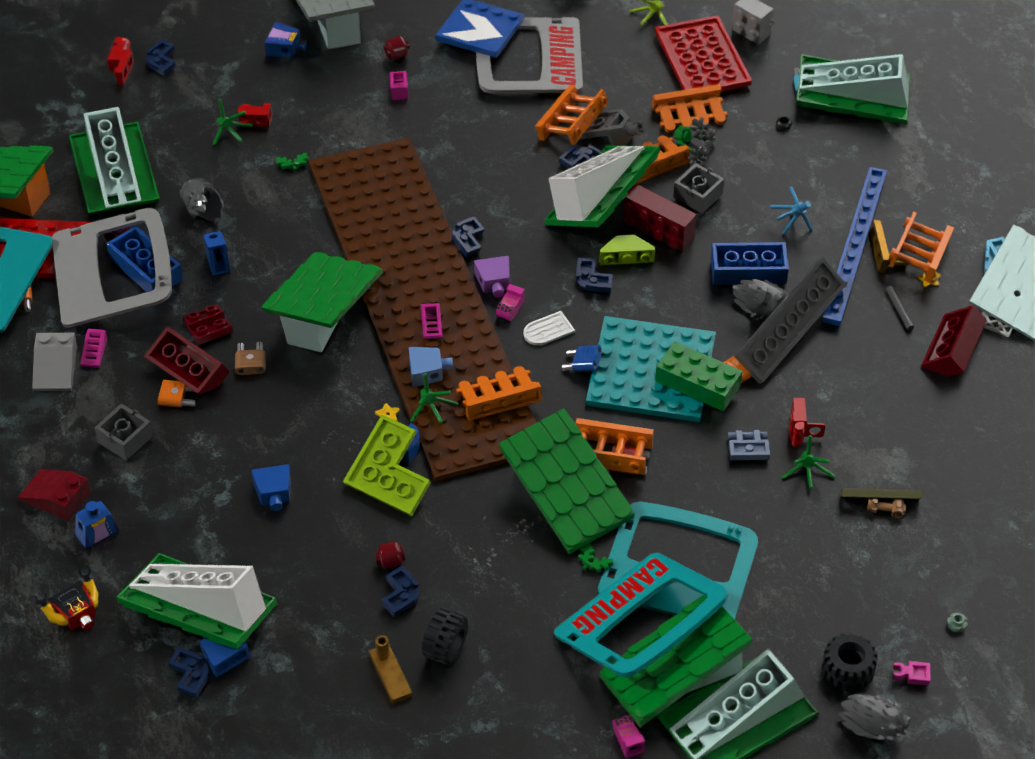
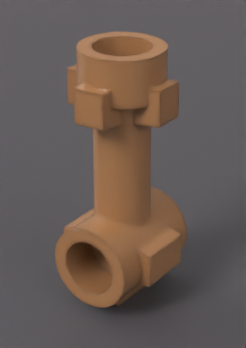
[867,498,906,518]

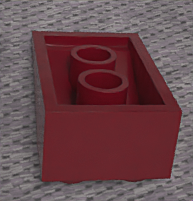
[18,469,91,521]

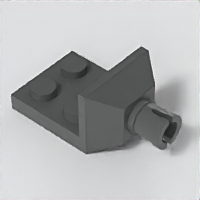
[579,109,645,146]

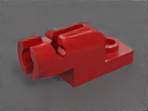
[107,37,134,85]

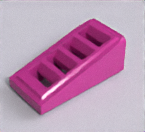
[390,71,408,100]
[420,303,443,339]
[80,329,107,368]

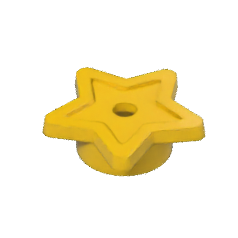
[917,272,941,287]
[375,403,400,421]

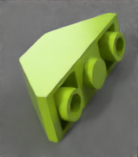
[599,235,655,265]

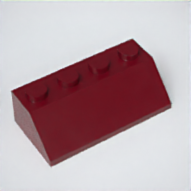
[921,305,986,376]
[144,326,230,395]

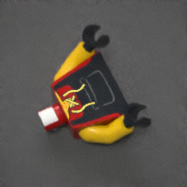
[33,565,98,630]

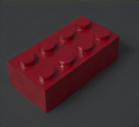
[622,184,697,252]

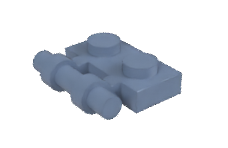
[728,430,770,460]

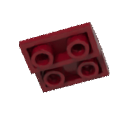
[183,304,233,345]

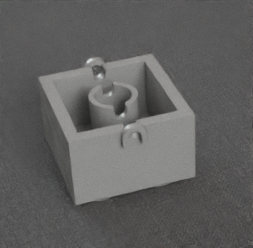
[732,0,775,44]

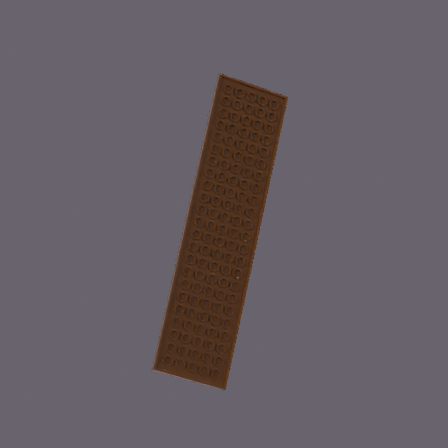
[308,137,536,482]

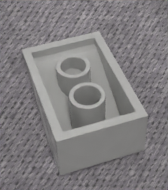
[32,333,78,391]

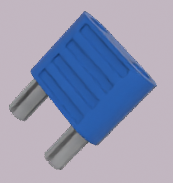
[562,345,602,372]

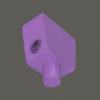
[474,256,510,297]

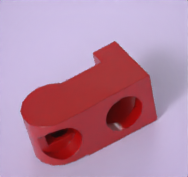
[238,103,272,127]

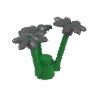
[674,117,717,166]

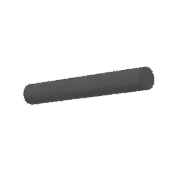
[886,286,914,331]

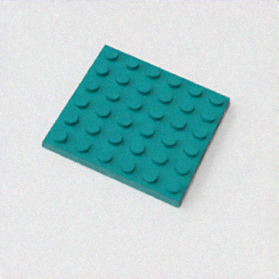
[586,316,716,422]

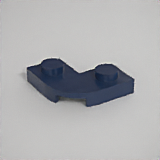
[146,39,176,76]
[559,145,601,169]
[452,216,485,257]
[576,258,613,293]
[382,566,419,618]
[168,647,209,698]

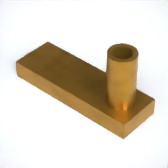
[869,220,908,273]
[369,636,412,704]

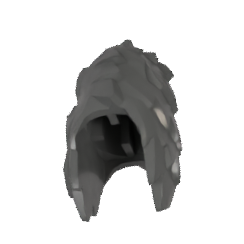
[180,178,224,221]
[732,279,788,320]
[839,694,911,741]

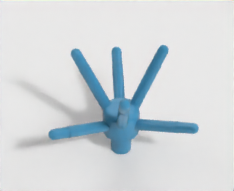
[770,186,813,234]

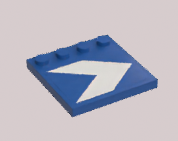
[435,0,524,58]

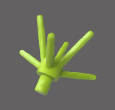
[629,0,668,25]

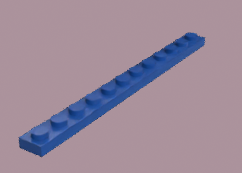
[822,167,887,326]

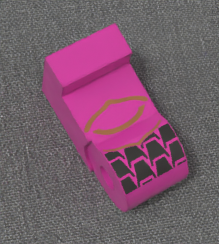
[496,284,525,321]
[612,715,645,758]

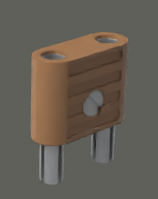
[235,342,266,375]

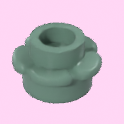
[947,613,968,632]

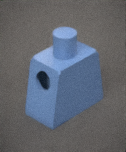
[409,347,453,387]

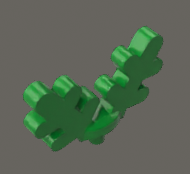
[276,153,309,171]
[578,544,614,573]

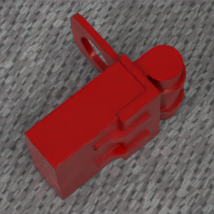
[789,398,826,447]

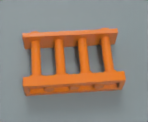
[535,85,608,145]
[889,211,954,283]
[575,418,654,475]

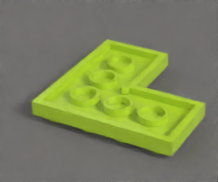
[343,415,431,517]

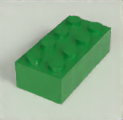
[655,341,743,411]

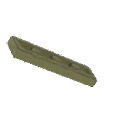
[840,488,923,499]

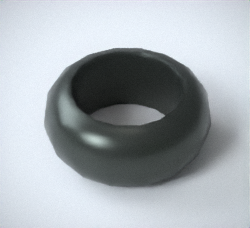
[776,116,792,130]

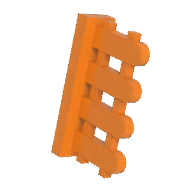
[651,84,728,133]
[633,136,690,186]
[456,366,542,421]

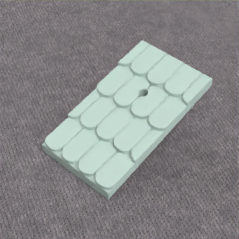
[968,225,1035,340]

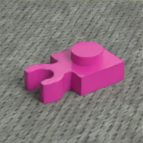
[893,661,930,685]

